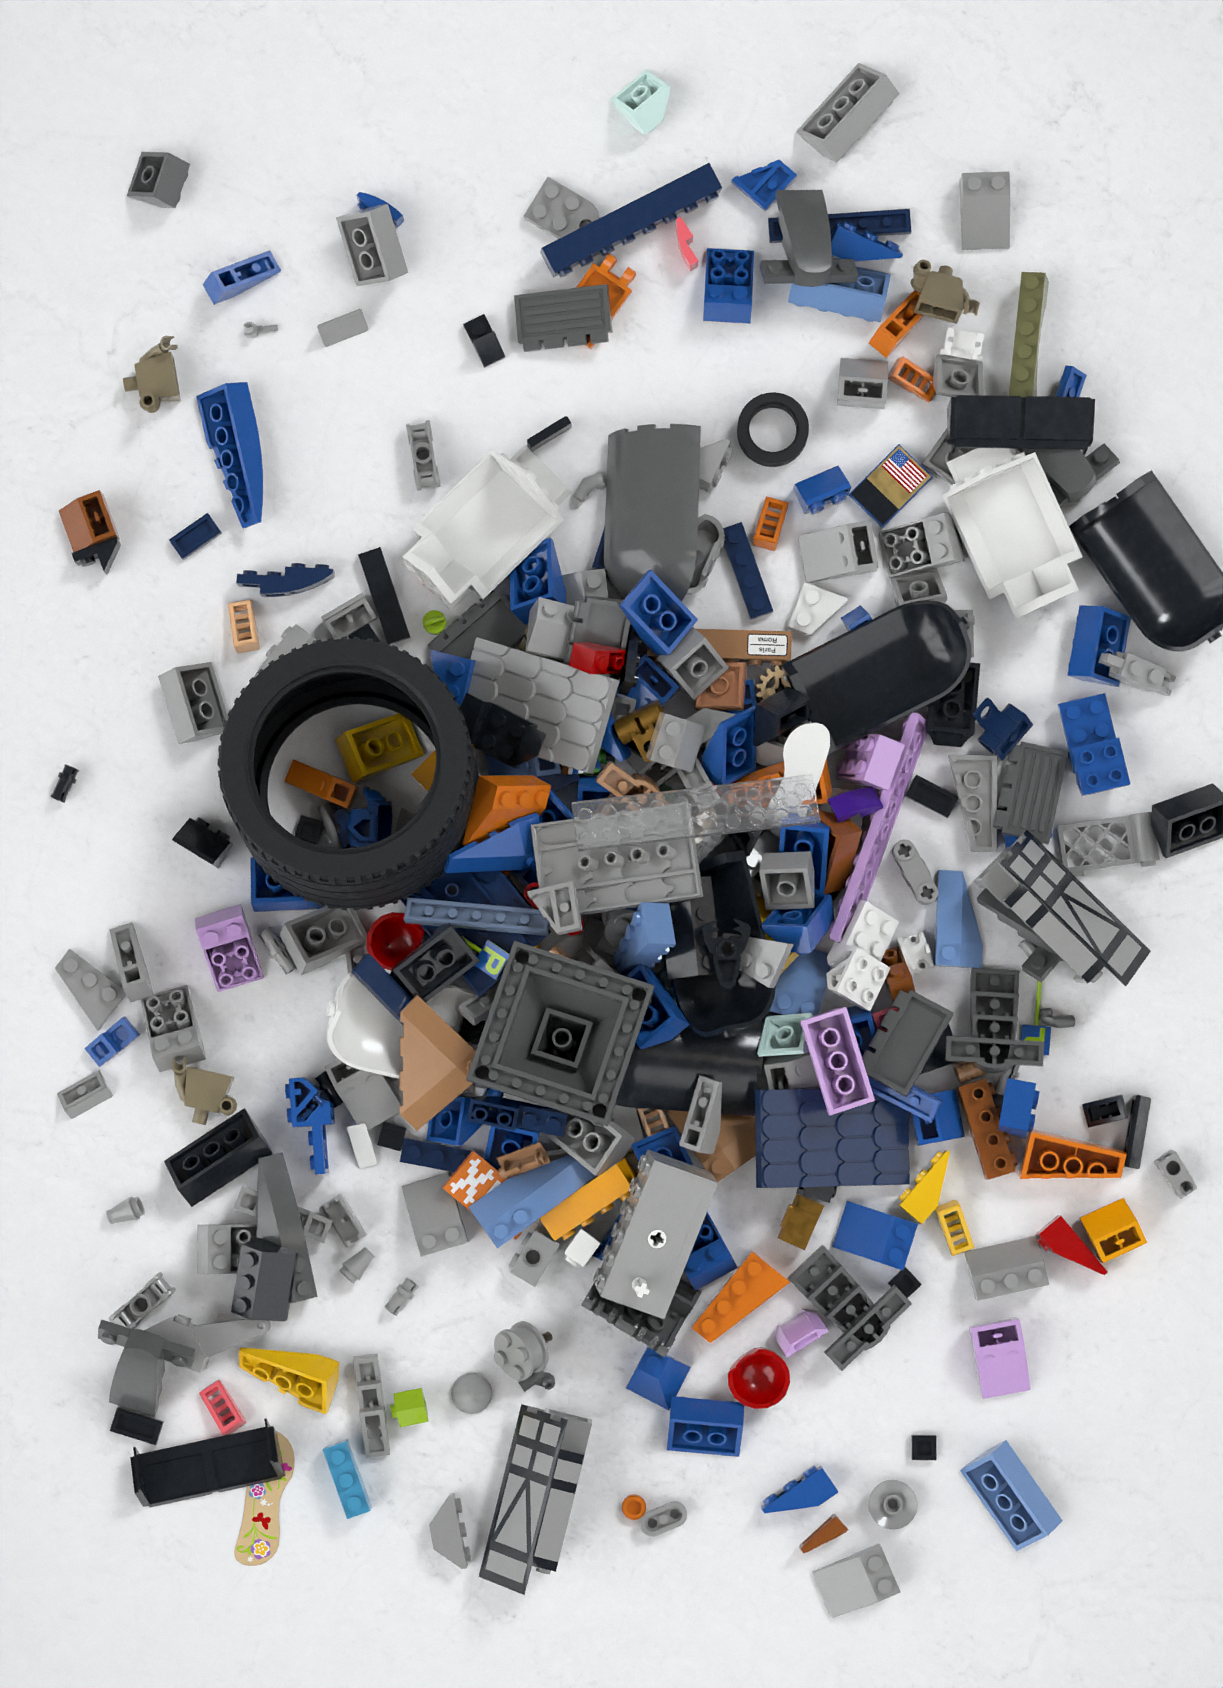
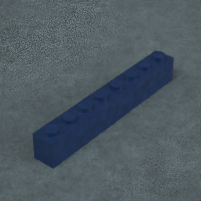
[540,163,722,278]

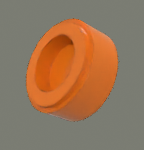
[622,1494,646,1520]

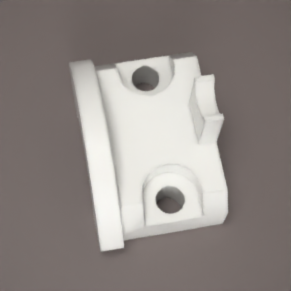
[940,328,984,361]
[896,932,934,977]

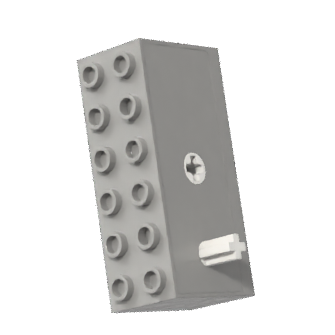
[593,1150,718,1319]

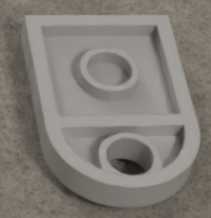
[523,177,600,239]

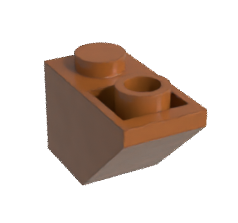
[881,946,915,1002]

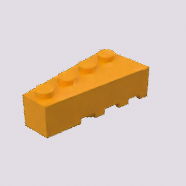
[539,1157,638,1241]

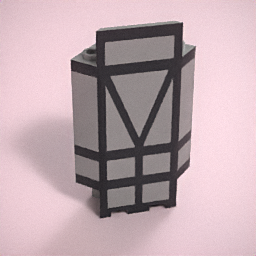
[973,830,1151,987]
[479,1404,593,1595]

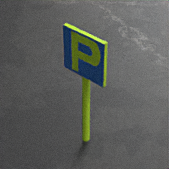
[462,936,509,980]
[1021,980,1051,1055]

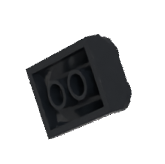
[926,662,981,747]
[390,923,480,1003]

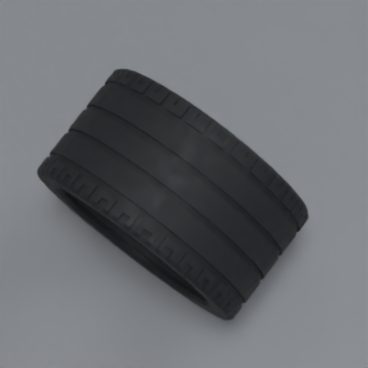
[217,637,479,911]

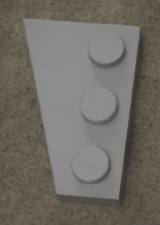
[723,933,794,988]

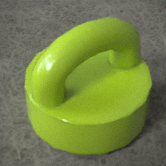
[422,610,447,635]

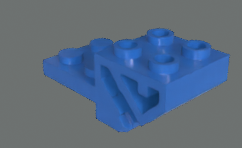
[1057,693,1130,796]
[285,1077,335,1175]

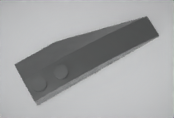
[256,1152,318,1303]

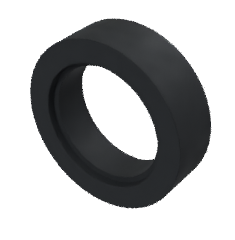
[737,392,809,467]

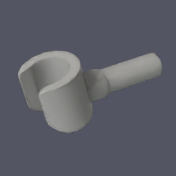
[243,322,278,338]

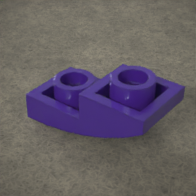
[828,787,883,823]

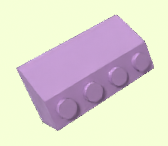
[800,1007,875,1115]

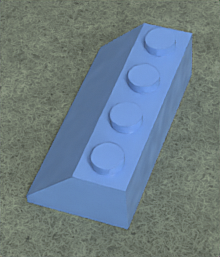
[788,267,891,322]
[960,1440,1063,1551]

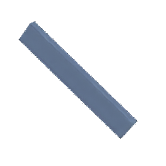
[404,897,550,936]

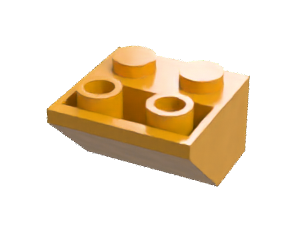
[1079,1198,1148,1263]

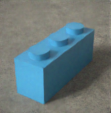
[323,1439,372,1519]

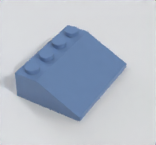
[769,949,831,1016]

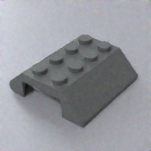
[581,1279,702,1357]

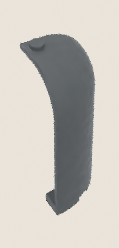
[604,424,701,601]

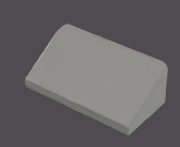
[317,309,368,347]
[57,1070,113,1119]

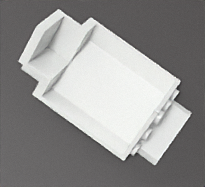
[403,446,571,611]
[942,448,1082,619]

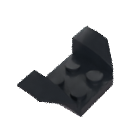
[460,693,547,769]

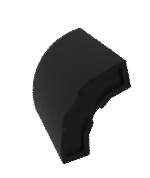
[1069,470,1223,652]
[781,600,972,755]
[671,850,776,1038]
[615,1020,763,1116]

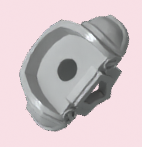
[686,514,725,595]

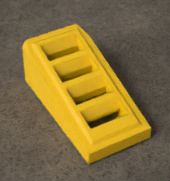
[934,1200,975,1256]

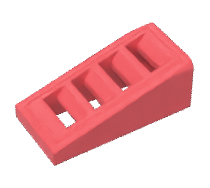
[199,1380,247,1435]

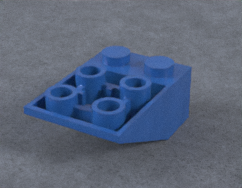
[703,248,754,324]
[617,654,680,711]
[684,1212,738,1291]

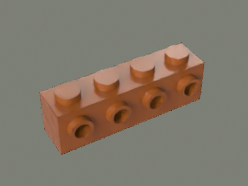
[956,1078,1018,1180]

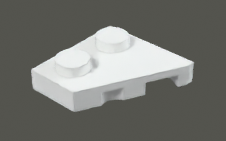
[788,582,848,636]

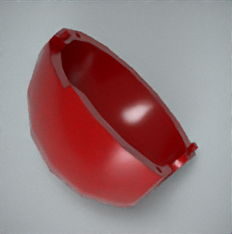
[366,912,425,970]
[728,1347,790,1409]

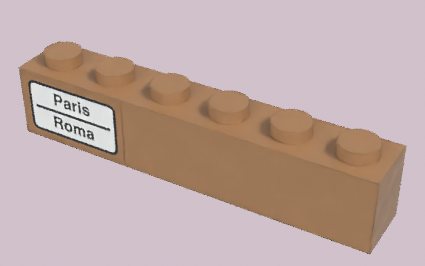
[647,629,792,667]

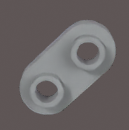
[640,1501,687,1536]

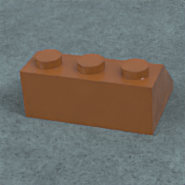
[809,809,862,894]

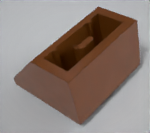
[59,490,120,552]

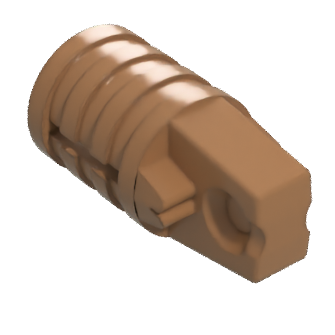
[952,1062,988,1084]

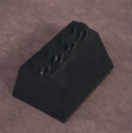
[664,876,718,980]
[164,1108,273,1207]

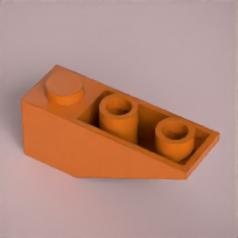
[284,759,360,809]

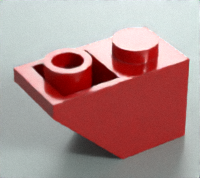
[569,642,626,674]

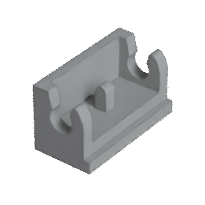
[321,593,377,640]
[321,1193,367,1247]

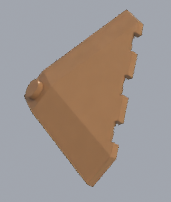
[399,995,476,1131]
[665,1110,756,1182]

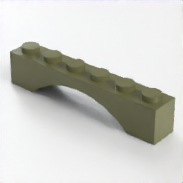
[1009,272,1049,397]

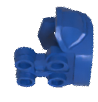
[334,786,392,848]

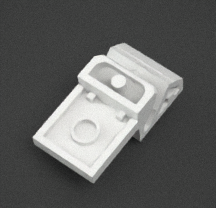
[826,900,899,1011]

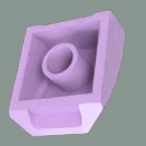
[775,1309,829,1358]

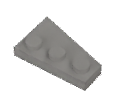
[55,949,126,1031]

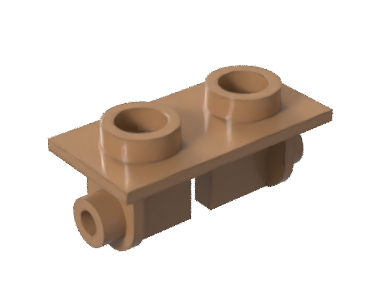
[497,1142,551,1178]

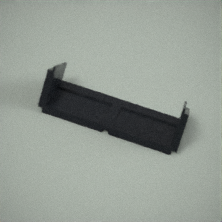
[947,395,1095,455]
[130,1418,286,1507]

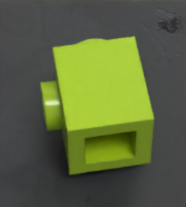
[390,1388,429,1428]

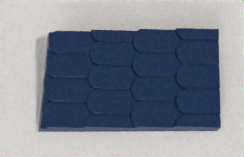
[400,870,552,997]
[755,1089,910,1188]

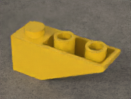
[898,1150,950,1224]

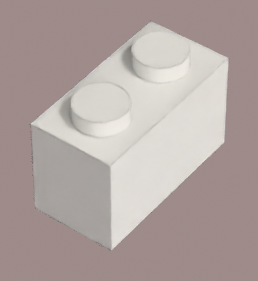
[564,1228,601,1268]

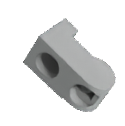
[1153,1150,1197,1199]

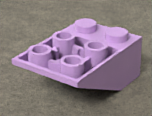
[836,734,905,790]
[195,904,264,992]
[969,1318,1031,1399]

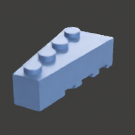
[613,902,676,976]

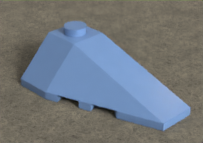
[933,870,983,969]

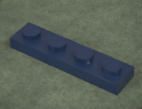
[723,522,773,620]

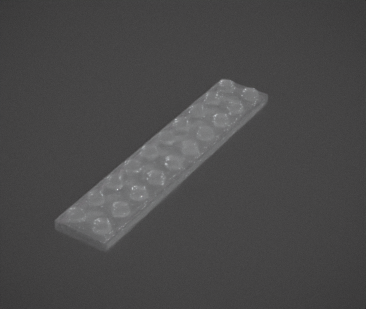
[571,774,820,852]

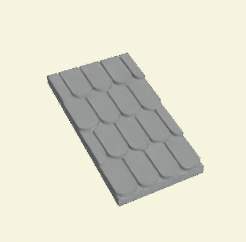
[468,637,620,774]
[531,802,703,920]

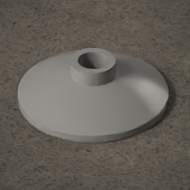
[869,1480,918,1529]

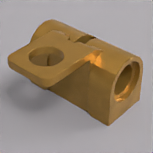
[614,699,665,762]
[777,1194,824,1250]

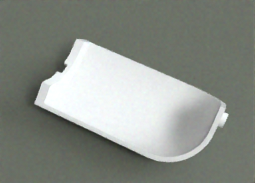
[327,969,487,1097]

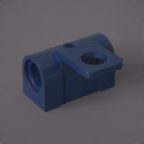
[973,698,1033,760]

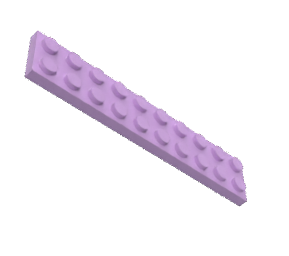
[829,712,927,943]

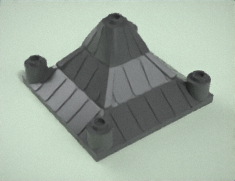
[466,941,655,1127]

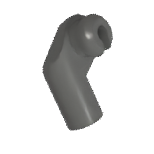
[1039,1008,1075,1028]
[518,1371,555,1392]

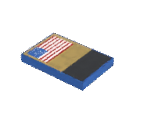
[848,444,933,529]

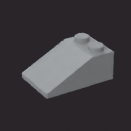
[959,171,1010,250]
[562,569,608,606]
[279,906,367,975]
[402,1172,469,1257]
[812,1543,901,1618]

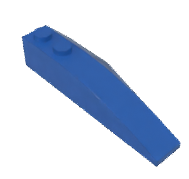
[196,382,263,528]

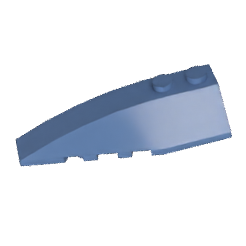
[468,1155,596,1248]

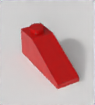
[1036,1215,1108,1275]

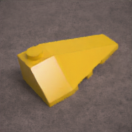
[239,1347,339,1414]

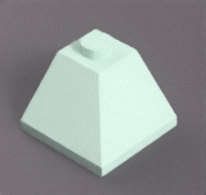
[611,70,670,135]
[757,1013,813,1057]

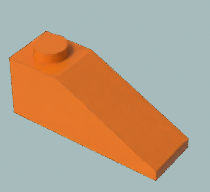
[868,290,924,358]

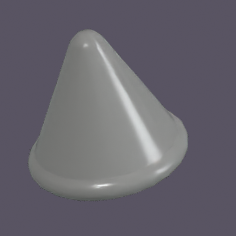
[451,1373,493,1414]

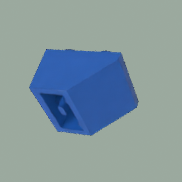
[793,466,851,515]
[998,1078,1040,1139]
[911,1089,965,1146]

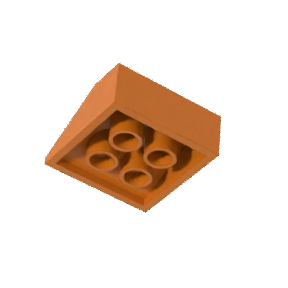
[462,775,551,846]

